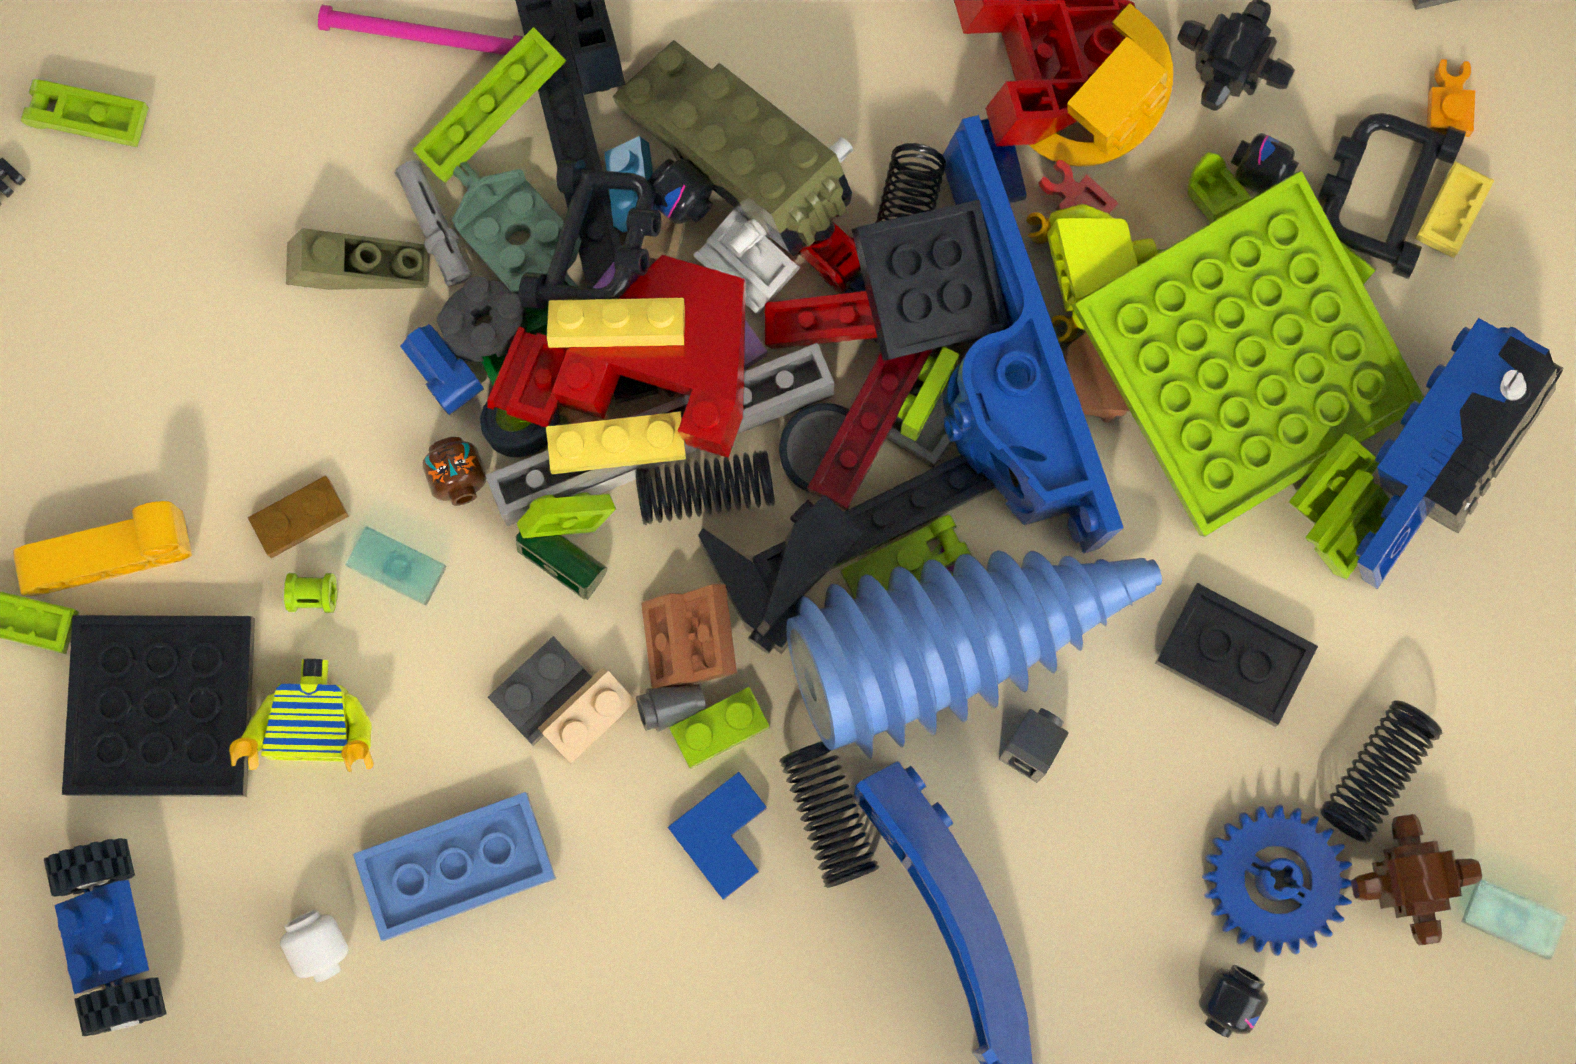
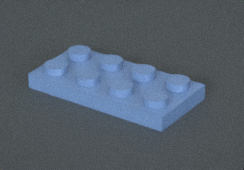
[353,792,556,941]

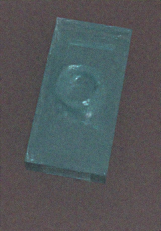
[345,526,447,606]
[1461,879,1567,960]

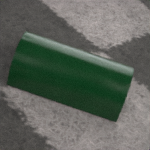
[516,532,608,600]

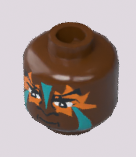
[423,437,486,506]

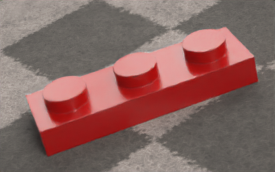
[765,291,877,349]

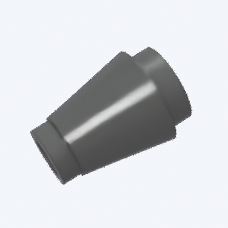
[636,684,706,732]

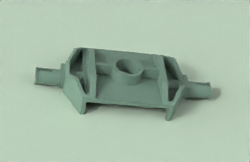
[452,162,581,294]

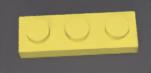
[547,298,685,348]
[546,412,686,474]

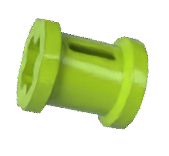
[284,573,337,613]

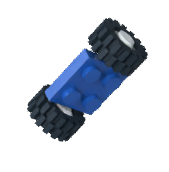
[44,838,167,1036]

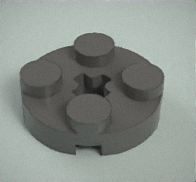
[437,276,528,362]

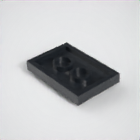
[1155,583,1318,727]

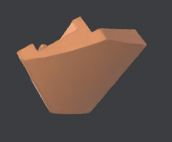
[1064,332,1130,423]

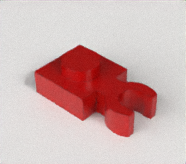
[1038,160,1119,214]

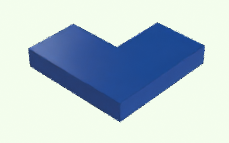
[667,772,767,900]

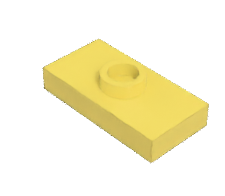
[1415,161,1494,258]

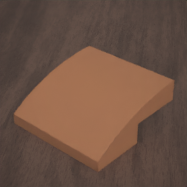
[641,584,737,688]

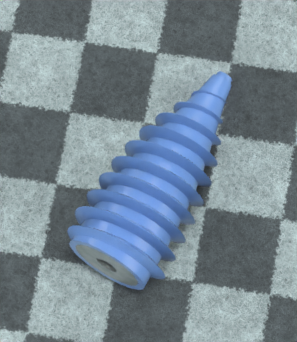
[786,550,1162,759]

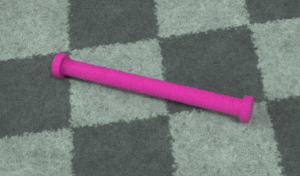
[318,4,523,55]

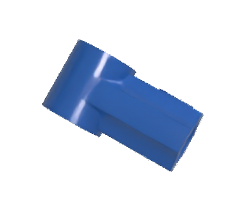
[400,324,484,415]

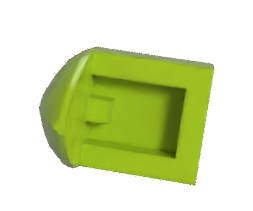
[1187,152,1251,222]

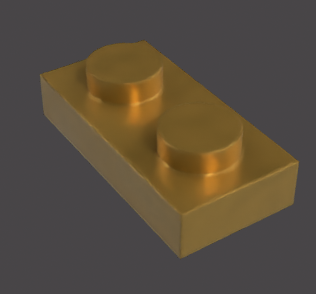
[247,475,349,558]

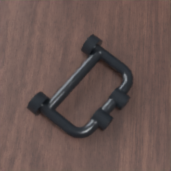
[1318,113,1466,279]
[519,158,661,309]

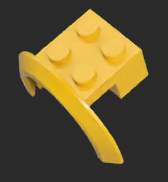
[1028,3,1173,167]

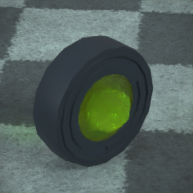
[480,402,560,457]

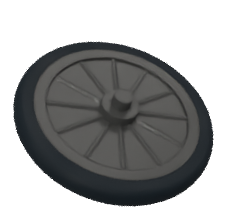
[779,403,849,494]

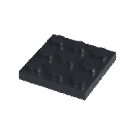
[851,200,1009,361]

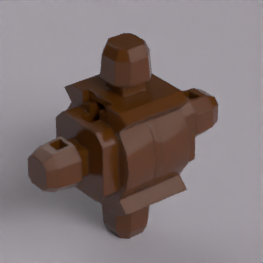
[1351,814,1482,945]

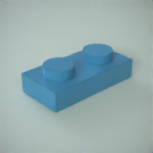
[604,136,658,233]

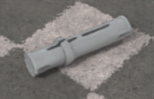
[395,160,472,286]

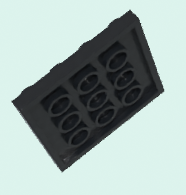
[62,615,255,797]

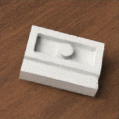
[693,208,801,314]

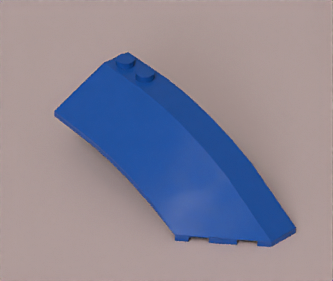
[853,761,1033,1064]

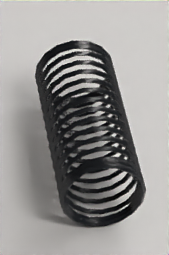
[875,143,946,223]
[635,449,775,525]
[1320,700,1443,843]
[779,742,880,888]

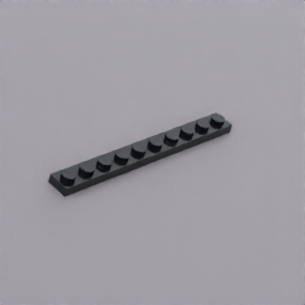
[515,0,659,404]

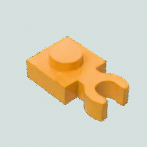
[1427,59,1476,137]

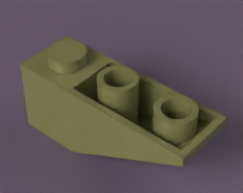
[286,228,428,290]

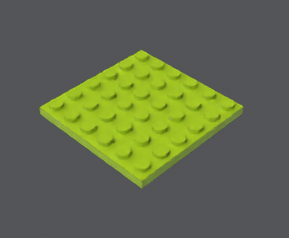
[1071,171,1424,537]

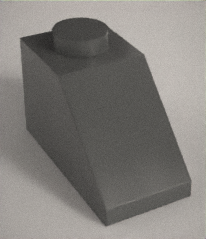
[999,708,1069,783]

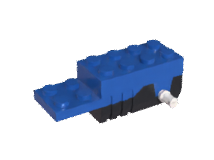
[1356,318,1564,589]

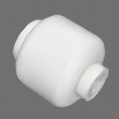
[280,910,349,982]

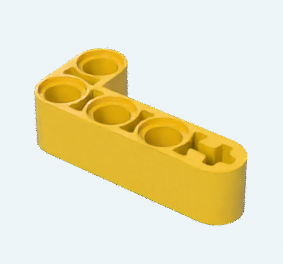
[13,501,192,596]

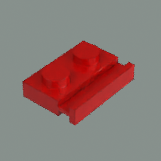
[487,327,570,427]

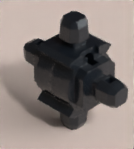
[1177,0,1295,111]

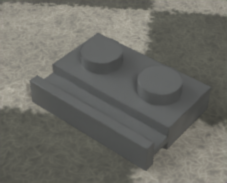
[487,636,592,746]

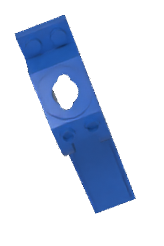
[943,115,1124,554]

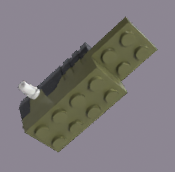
[612,40,854,257]

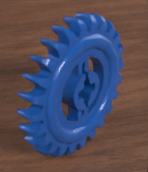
[1202,804,1352,956]

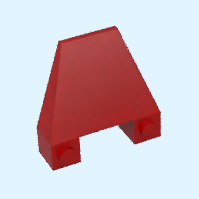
[954,0,1136,146]
[551,254,746,458]

